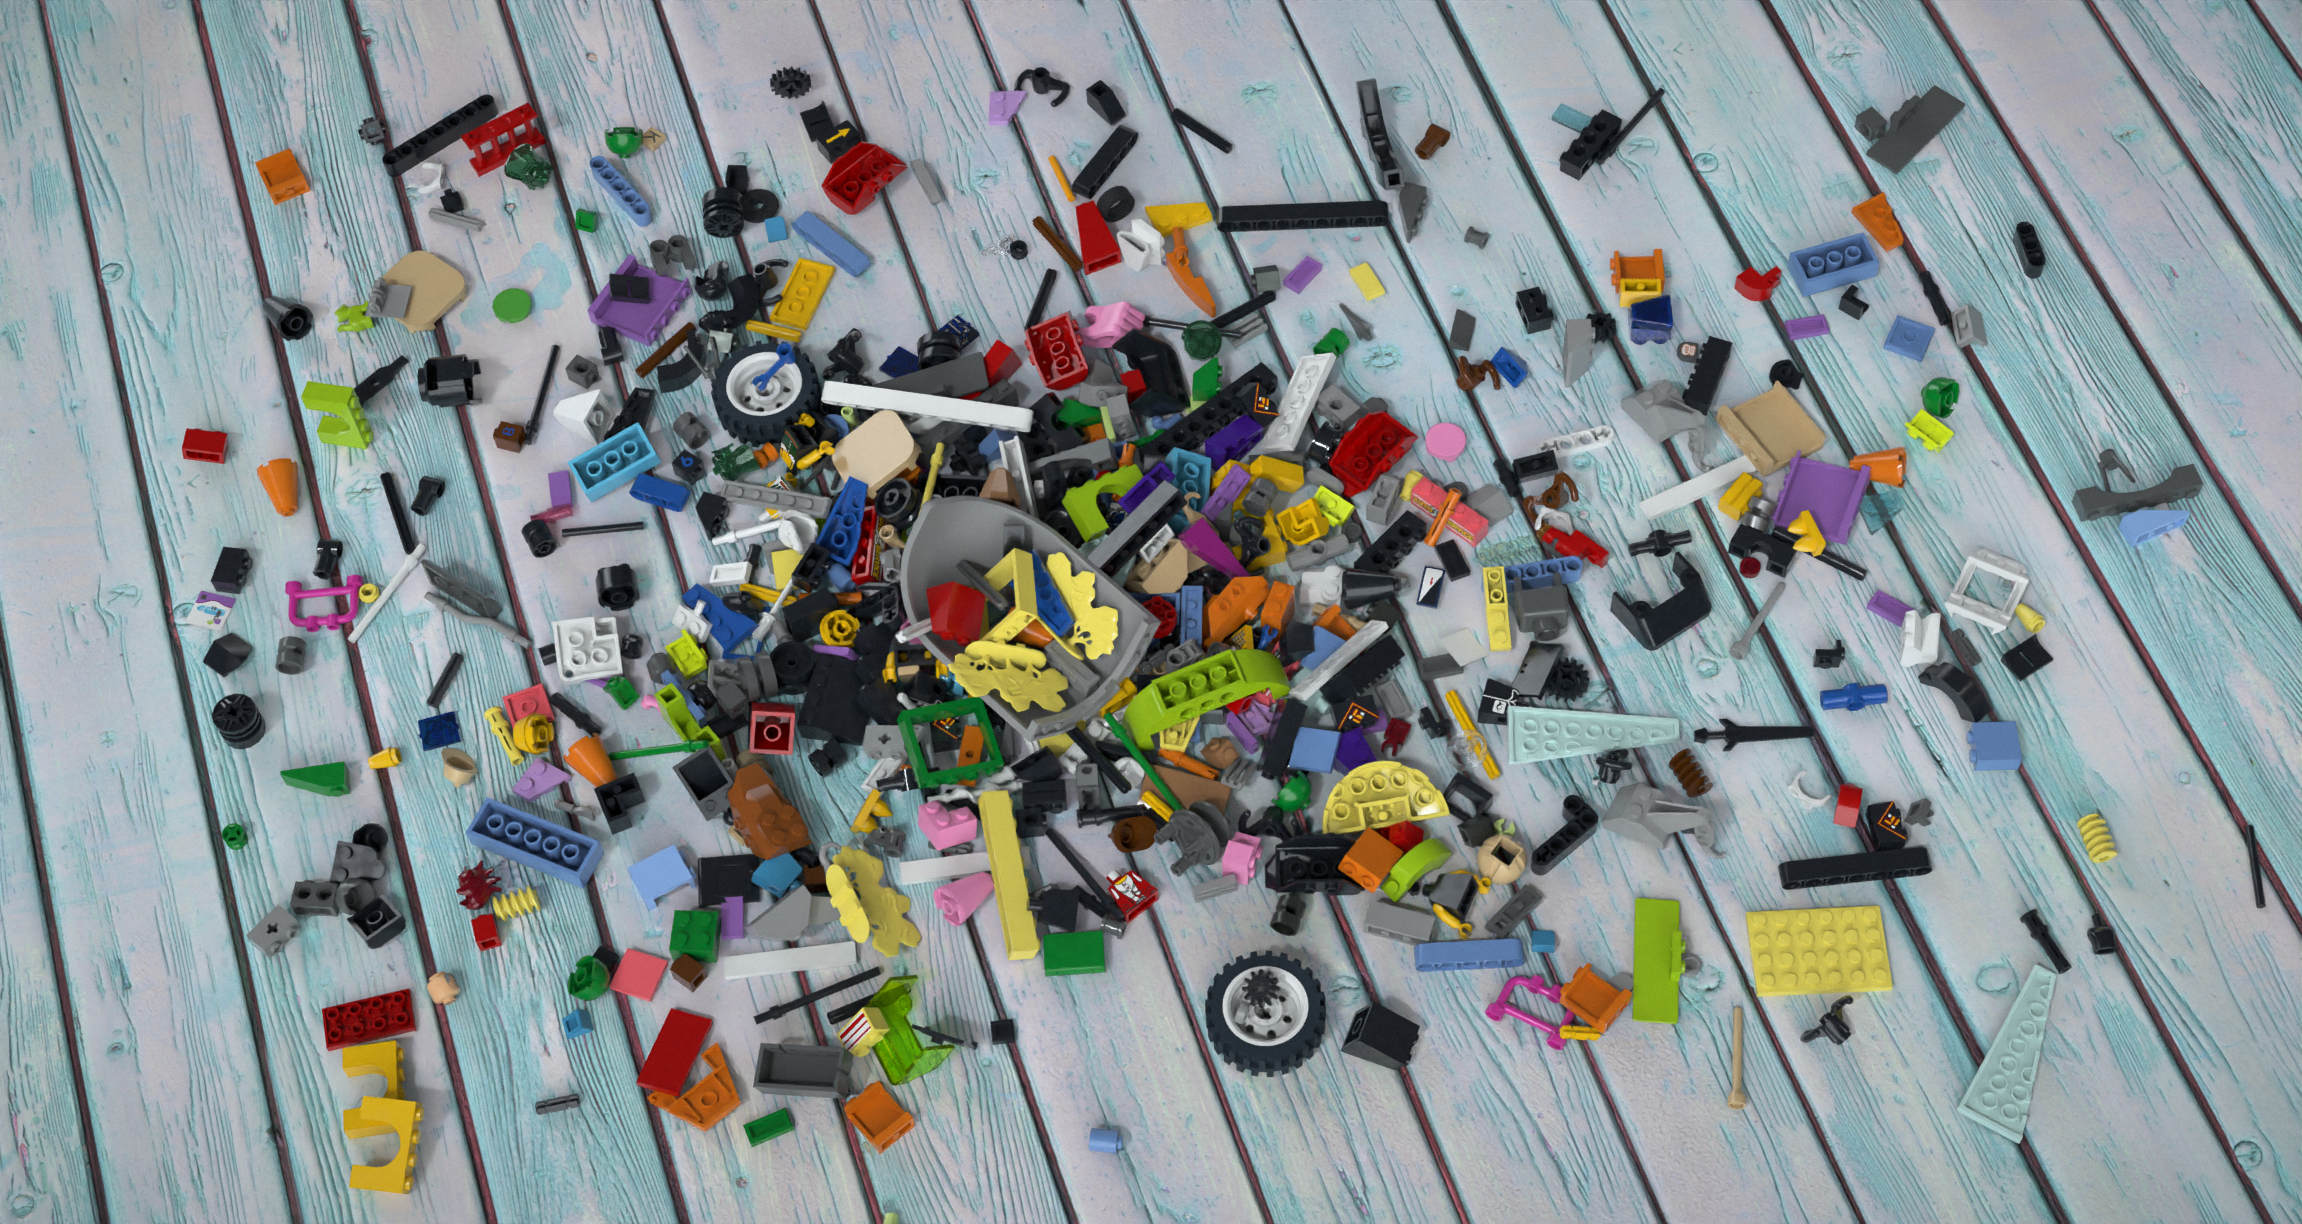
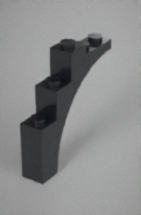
[1356,78,1405,190]
[852,616,908,725]

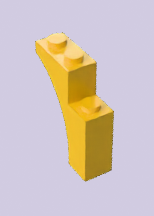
[1209,455,1304,497]

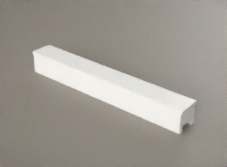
[998,436,1039,519]

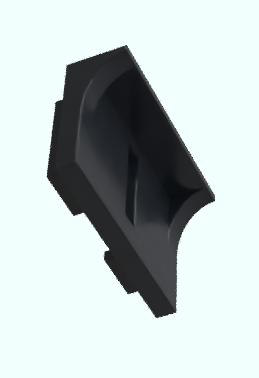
[800,101,834,142]
[609,274,651,304]
[2000,634,2053,682]

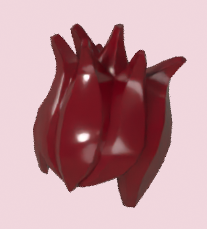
[456,860,502,911]

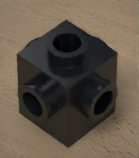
[358,117,387,145]

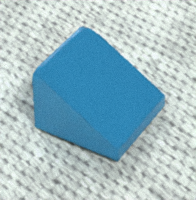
[764,216,788,243]
[1532,930,1555,953]
[562,1009,594,1039]

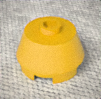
[820,610,860,648]
[513,713,554,755]

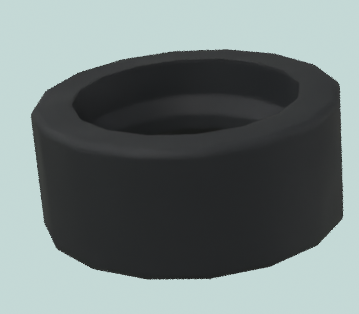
[1097,186,1135,222]

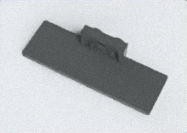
[1866,85,1965,174]
[870,352,989,416]

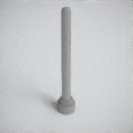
[1729,582,1786,660]

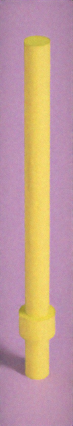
[918,442,945,516]

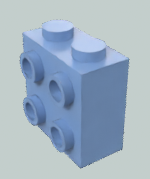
[1966,721,2022,771]

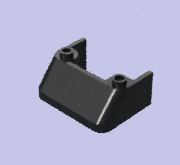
[1112,328,1190,418]
[1610,551,1712,651]

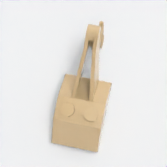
[1124,492,1231,594]

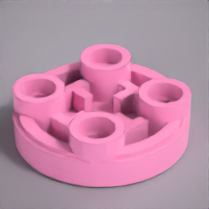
[1425,423,1466,462]

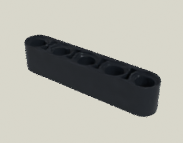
[1072,125,1138,200]

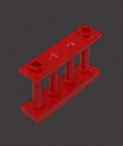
[461,103,546,177]

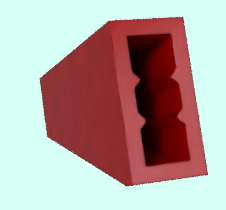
[1076,200,1121,275]
[957,339,1023,401]

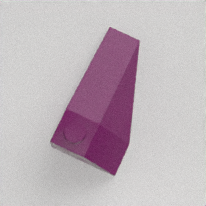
[1178,517,1250,579]

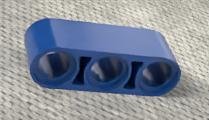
[629,474,691,512]

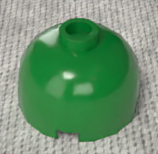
[604,127,643,158]
[1921,377,1960,419]
[1271,770,1313,813]
[567,955,610,1001]

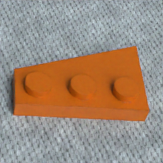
[1851,192,1904,252]

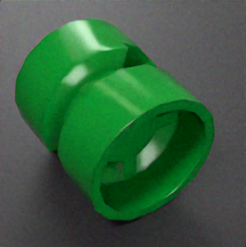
[1313,328,1350,361]

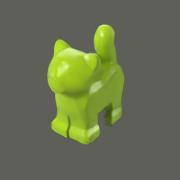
[334,301,374,332]

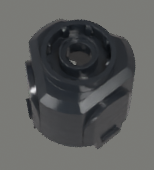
[417,354,482,408]

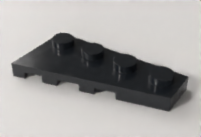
[602,387,656,442]

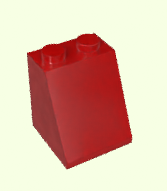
[926,581,986,647]
[749,702,795,755]

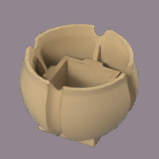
[1477,834,1527,885]

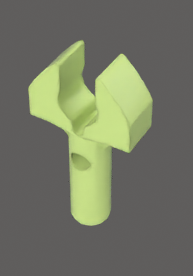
[1492,818,1515,856]

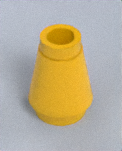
[368,746,402,769]

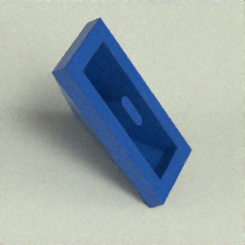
[1491,347,1528,388]

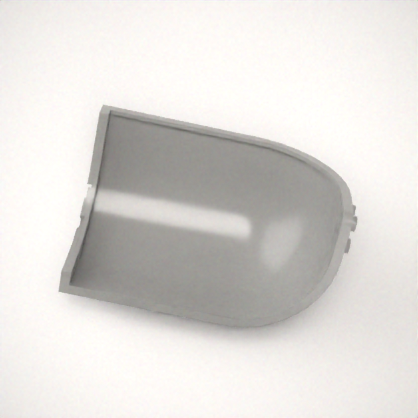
[900,496,1161,742]

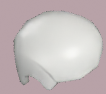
[1114,757,1145,790]

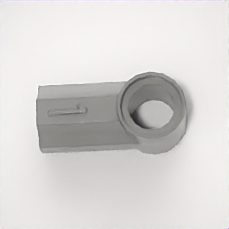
[879,547,903,583]

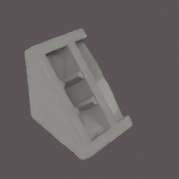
[1466,484,1513,527]
[707,659,744,697]

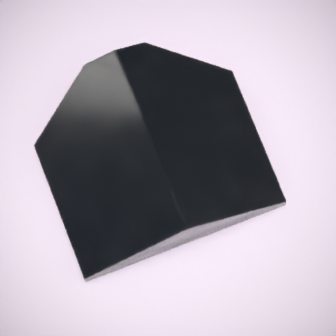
[1279,621,1315,668]
[203,633,253,677]

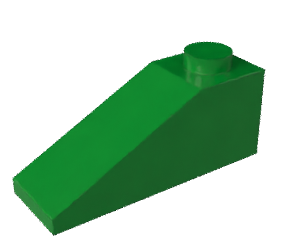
[280,761,350,797]

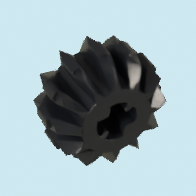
[1586,310,1616,344]
[1242,969,1281,1008]

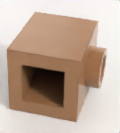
[1200,737,1239,770]

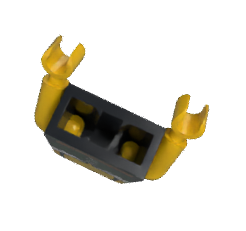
[780,413,835,476]
[883,644,949,683]

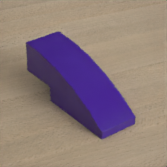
[1117,462,1176,515]

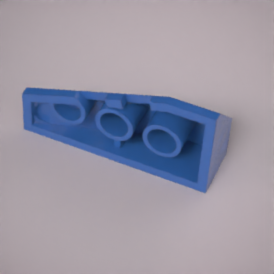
[816,476,868,566]

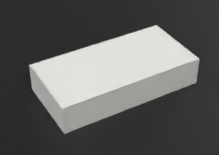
[709,561,752,587]

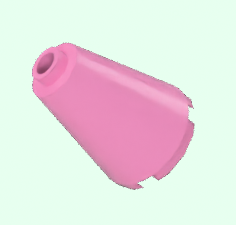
[933,872,994,926]

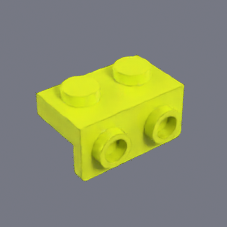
[1904,409,1955,453]
[1313,485,1356,528]
[665,629,708,680]

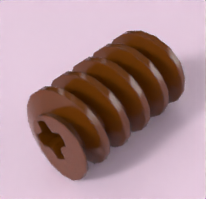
[1669,749,1713,798]

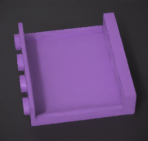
[587,254,691,347]
[1771,450,1871,545]

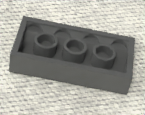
[421,559,502,619]

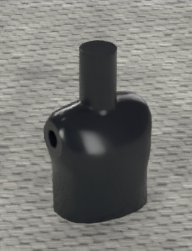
[2087,914,2117,955]

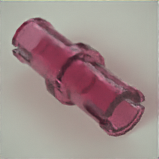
[530,504,573,524]

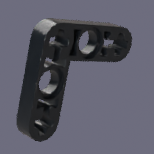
[847,584,904,630]

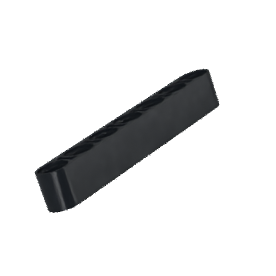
[382,94,498,177]
[1778,847,1933,890]

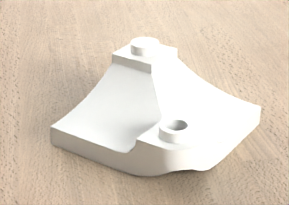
[552,617,623,685]

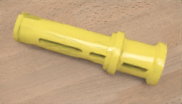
[484,706,524,766]

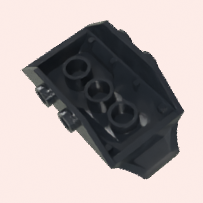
[1265,833,1365,896]

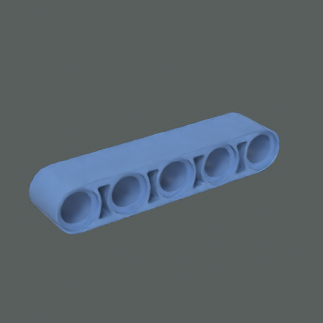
[590,156,652,227]
[791,211,870,277]
[1481,556,1583,593]
[1414,939,1525,972]

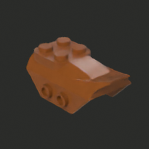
[727,763,813,860]

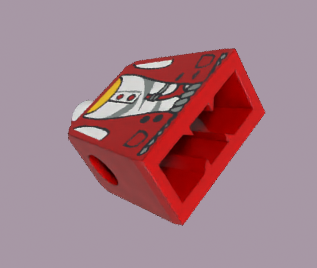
[1106,870,1159,924]

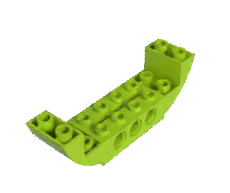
[1122,649,1292,752]

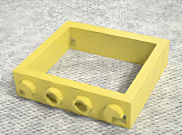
[971,548,1038,644]

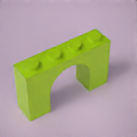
[301,381,374,450]
[1062,464,1143,543]
[654,682,726,762]

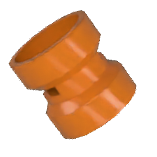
[751,442,779,470]

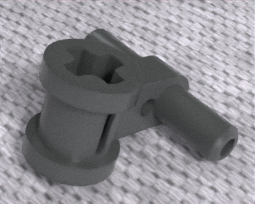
[863,825,906,858]

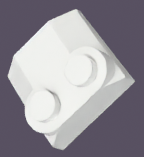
[1299,565,1345,608]

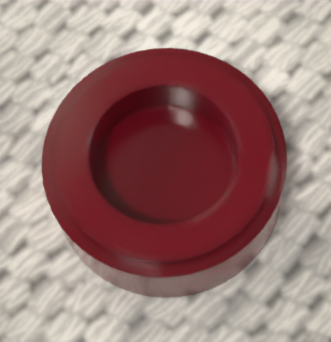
[1739,557,1761,579]

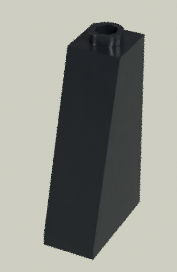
[1256,698,1308,781]

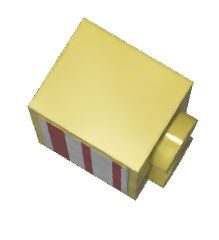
[836,1007,890,1057]

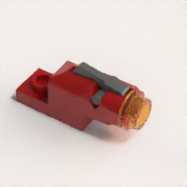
[1536,523,1609,568]

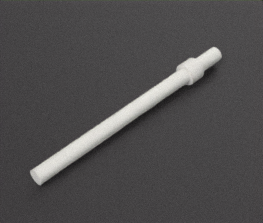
[712,510,830,546]
[348,544,426,643]

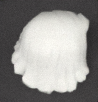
[778,510,819,555]

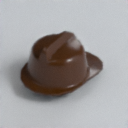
[1108,816,1157,853]

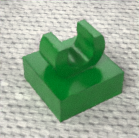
[575,208,598,233]

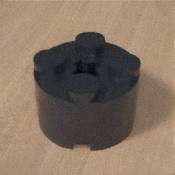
[595,563,640,611]

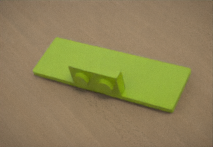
[1632,898,1685,1024]

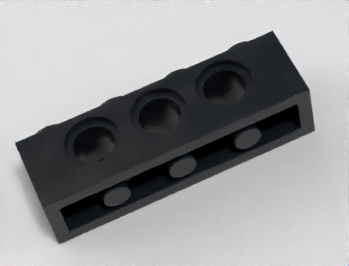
[1559,109,1622,181]
[1354,510,1427,573]

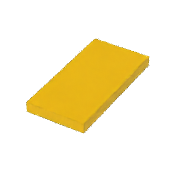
[769,258,836,331]

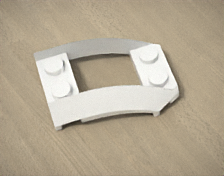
[1945,549,2030,635]

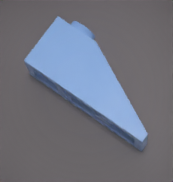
[2118,510,2190,547]

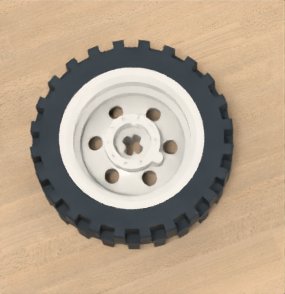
[711,340,822,448]
[1205,950,1326,1077]

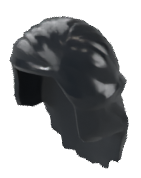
[695,260,729,301]

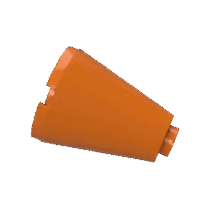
[1849,447,1907,488]
[257,458,298,517]
[1007,606,1055,649]
[563,733,619,787]

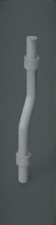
[424,591,532,649]

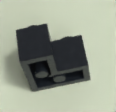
[594,773,646,835]

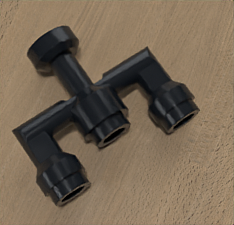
[1183,567,1227,595]

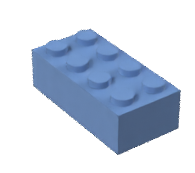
[1787,232,1880,297]

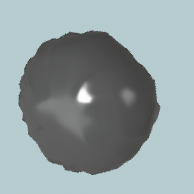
[335,877,375,915]

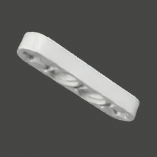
[1537,425,1614,459]

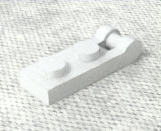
[1058,720,1111,775]

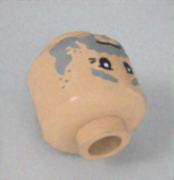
[427,971,460,1006]

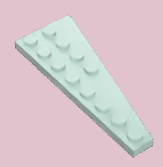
[1507,706,1679,765]
[1957,964,2056,1144]

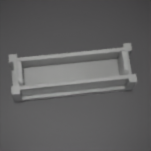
[1044,639,1100,698]

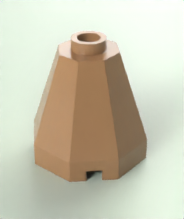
[979,468,1020,510]

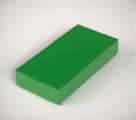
[743,1108,794,1147]

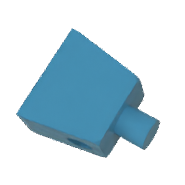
[751,853,803,898]

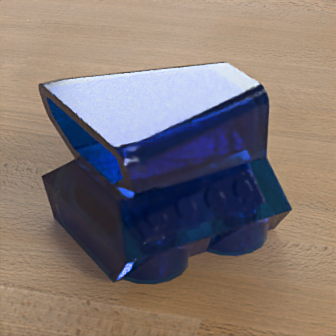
[1628,295,1673,345]

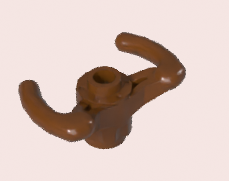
[1456,356,1501,391]
[1523,471,1579,528]

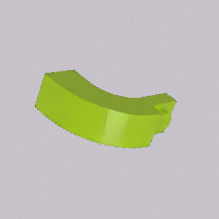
[1380,838,1453,903]

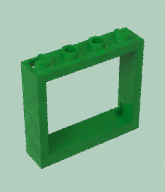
[897,697,1004,789]

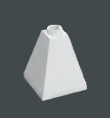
[553,390,616,445]

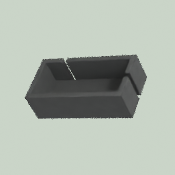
[753,1043,854,1099]

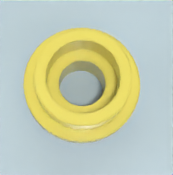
[359,583,380,603]

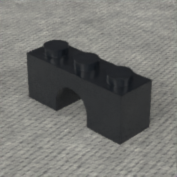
[1029,392,1090,452]
[1728,524,1798,578]

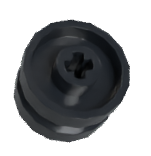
[917,331,961,371]
[875,478,924,531]
[1042,508,1086,549]
[770,641,815,695]

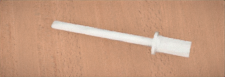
[752,578,794,642]

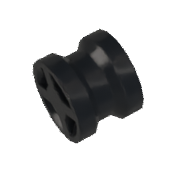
[620,635,644,659]

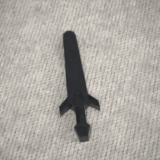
[1693,719,1815,752]

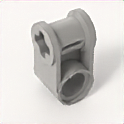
[1165,638,1206,674]

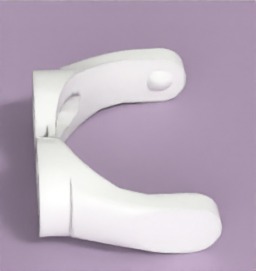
[418,162,445,194]
[1535,508,1573,536]
[1788,770,1832,810]

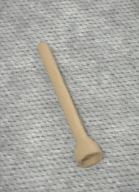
[1727,1007,1746,1110]

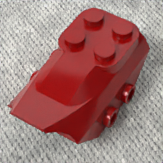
[822,141,908,215]
[1024,310,1088,391]
[1329,410,1419,498]

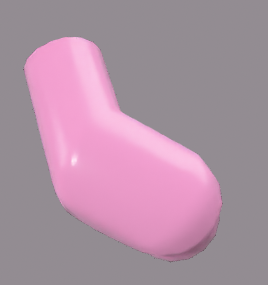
[641,694,663,717]

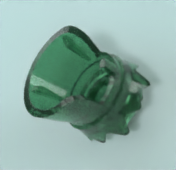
[504,143,554,190]
[1181,320,1222,361]
[711,443,760,481]

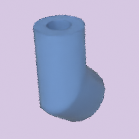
[1151,413,1182,431]

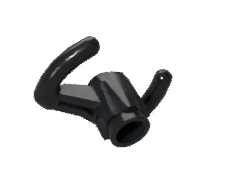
[1014,67,1070,107]
[753,259,789,307]
[822,331,865,381]
[1234,516,1271,577]
[1596,749,1633,784]
[1238,806,1302,842]
[1800,995,1853,1045]

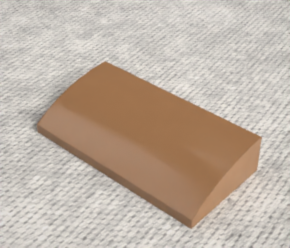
[1137,764,1232,816]

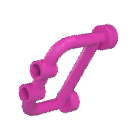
[285,575,363,632]
[1485,975,1575,1050]

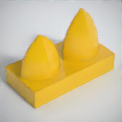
[1787,510,1826,557]
[849,789,893,834]

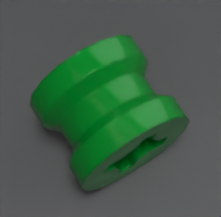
[222,823,248,850]

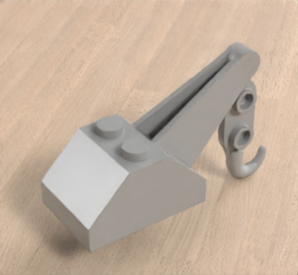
[1621,379,1710,472]
[1602,783,1726,859]
[744,842,860,942]

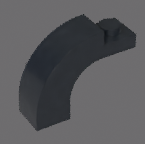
[710,274,759,330]
[657,329,707,393]
[1918,662,1990,722]

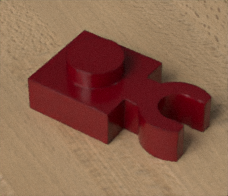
[1381,718,1412,757]

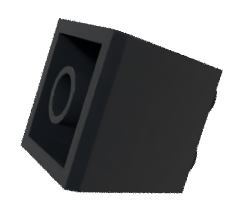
[1341,1001,1420,1070]

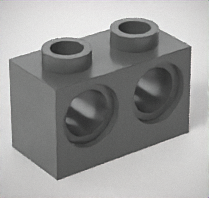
[290,880,340,917]

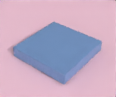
[1883,315,1935,362]
[1300,626,1346,681]
[1289,727,1341,774]

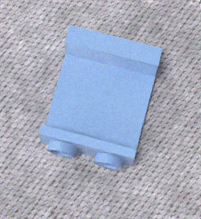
[627,844,697,911]

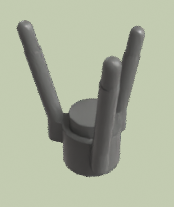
[684,336,722,382]
[2097,449,2136,492]
[800,455,840,490]

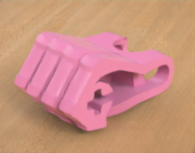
[1077,301,1145,353]

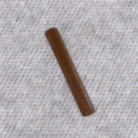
[1032,216,1083,272]
[635,322,696,378]

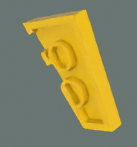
[1145,202,1213,238]

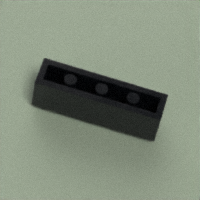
[1682,336,1733,416]

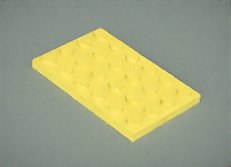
[1745,906,1893,997]

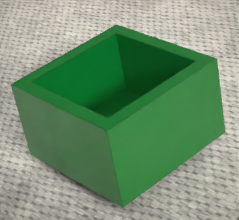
[669,910,721,963]

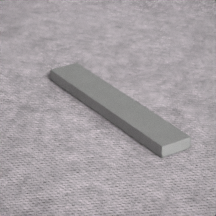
[720,480,832,519]

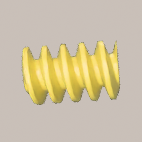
[2077,814,2118,863]
[492,885,542,921]

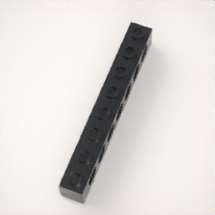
[1139,362,1278,464]

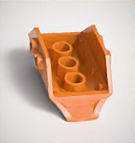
[1202,576,1271,654]

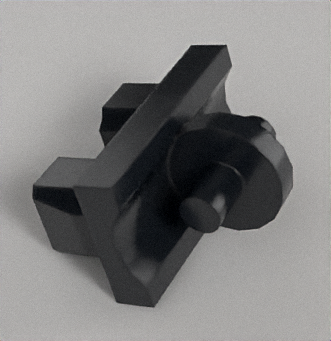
[949,440,986,476]

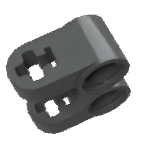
[649,235,696,277]

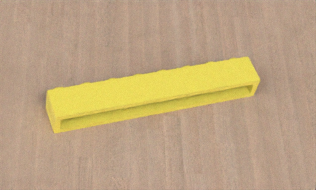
[978,790,1040,960]

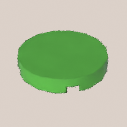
[492,288,532,323]

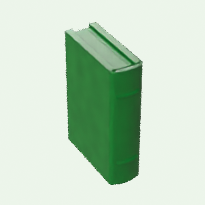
[1043,931,1105,977]

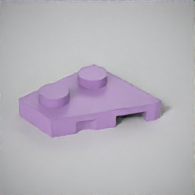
[989,91,1026,126]
[1234,699,1274,738]
[512,757,571,803]

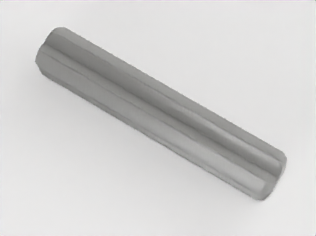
[428,208,482,232]

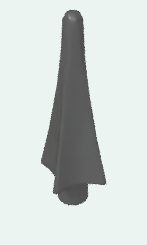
[1339,303,1373,341]
[1000,721,1015,765]

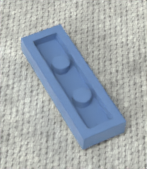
[661,670,707,728]

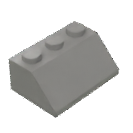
[1562,319,1595,387]

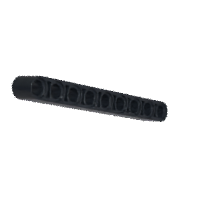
[1216,200,1389,232]

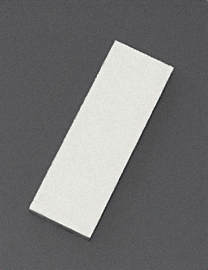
[1259,353,1336,453]

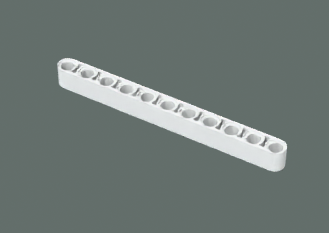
[821,381,1034,432]

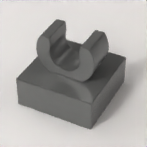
[1905,798,1934,827]

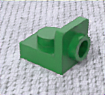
[603,676,640,710]

